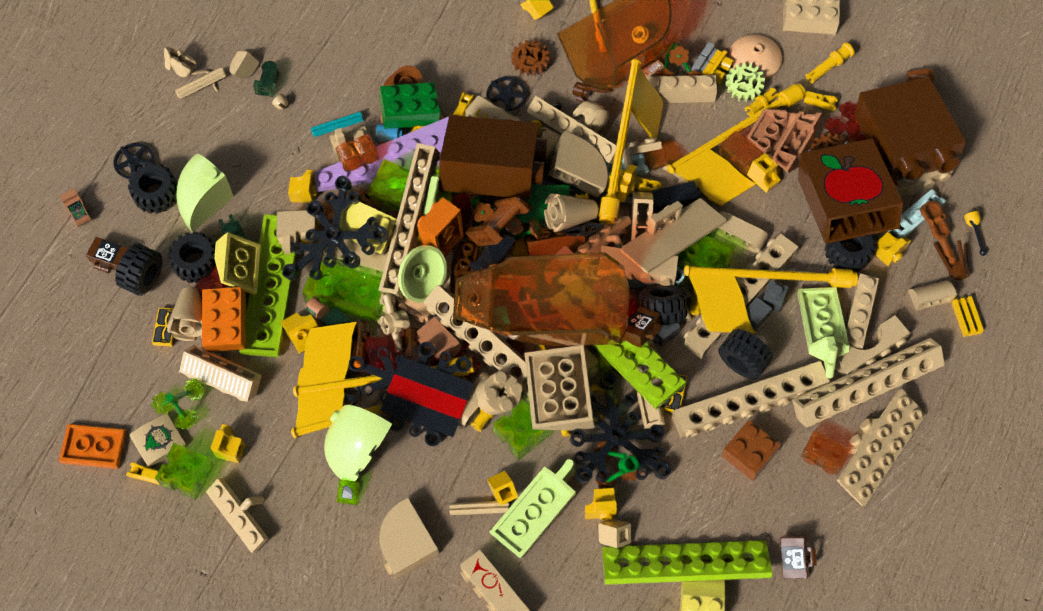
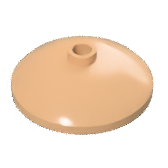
[729,34,782,80]

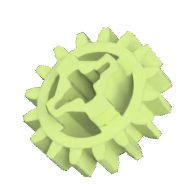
[725,62,765,102]

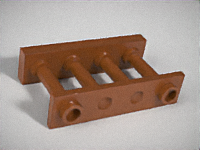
[465,197,529,246]

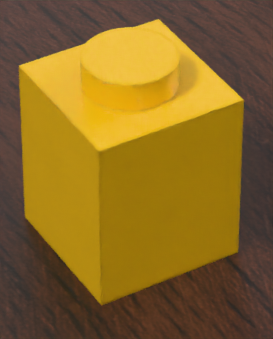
[487,471,518,506]

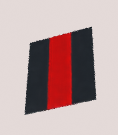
[380,357,473,437]

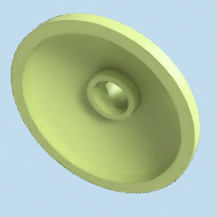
[398,245,447,303]

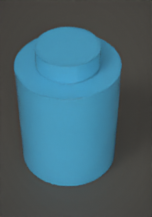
[375,124,403,143]

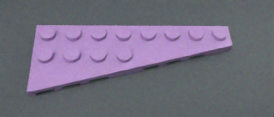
[314,117,449,192]

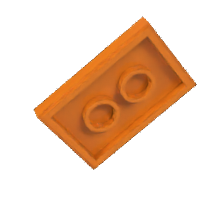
[59,424,127,469]

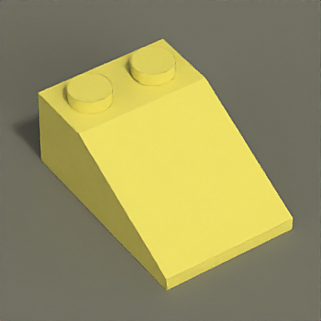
[340,199,397,255]
[214,232,261,295]
[680,560,725,611]

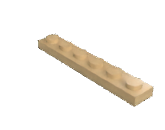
[527,96,617,164]

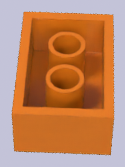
[417,197,464,257]
[202,287,246,352]

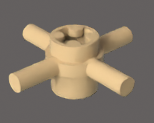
[377,294,410,352]

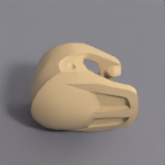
[571,100,610,133]

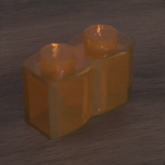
[335,135,379,172]

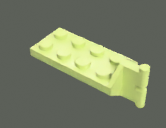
[797,287,850,378]
[489,459,576,559]

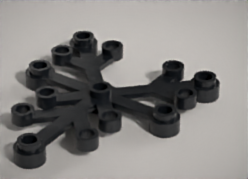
[282,175,389,281]
[349,342,472,446]
[569,373,671,484]

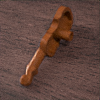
[920,201,957,265]

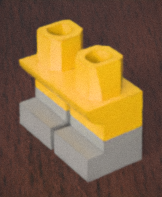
[692,42,734,84]

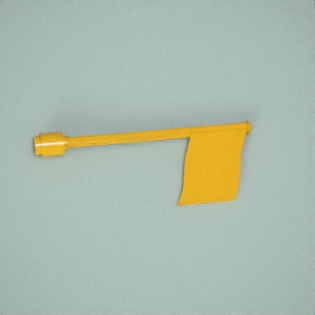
[598,59,663,224]
[667,83,806,207]
[684,265,858,334]
[293,322,474,397]
[291,368,466,438]

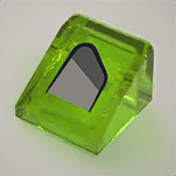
[336,479,360,506]

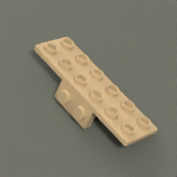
[620,198,726,273]
[837,389,926,506]

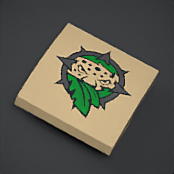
[130,414,186,467]

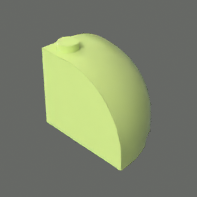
[177,154,234,232]
[324,405,392,485]

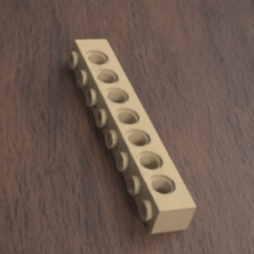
[378,143,440,299]
[683,233,798,360]
[423,285,530,402]
[792,338,944,428]
[672,361,830,438]

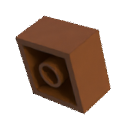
[722,420,781,481]

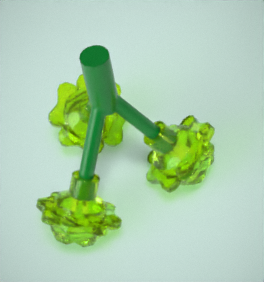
[151,378,204,429]

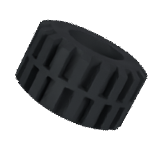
[128,163,177,214]
[168,231,217,284]
[825,234,876,272]
[115,243,163,296]
[638,285,687,325]
[718,329,773,379]

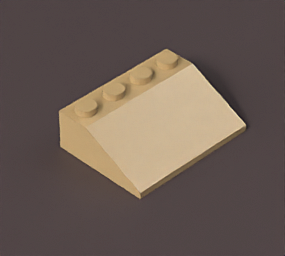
[525,345,595,430]

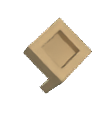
[599,519,631,548]

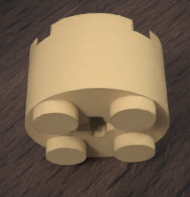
[476,372,522,415]

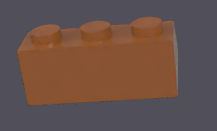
[524,227,585,260]

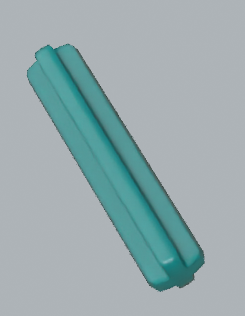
[311,112,363,137]

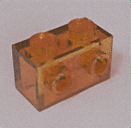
[719,130,763,176]
[800,431,850,475]

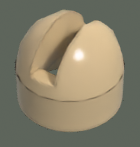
[272,94,288,110]

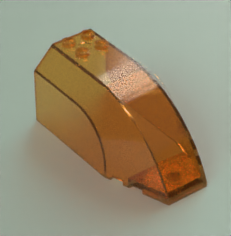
[557,0,691,90]
[453,252,630,346]

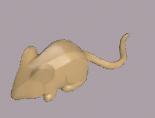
[164,47,218,92]

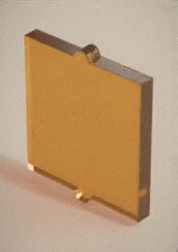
[643,138,683,170]

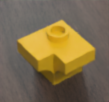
[520,0,554,20]
[747,153,781,193]
[605,164,637,202]
[288,170,317,203]
[874,232,911,266]
[281,313,318,354]
[211,424,245,463]
[585,488,617,521]

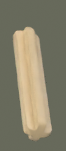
[175,67,226,99]
[449,501,509,515]

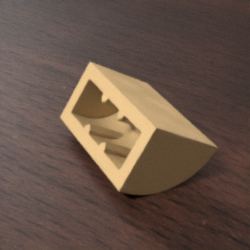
[908,280,957,311]

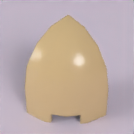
[230,51,260,78]

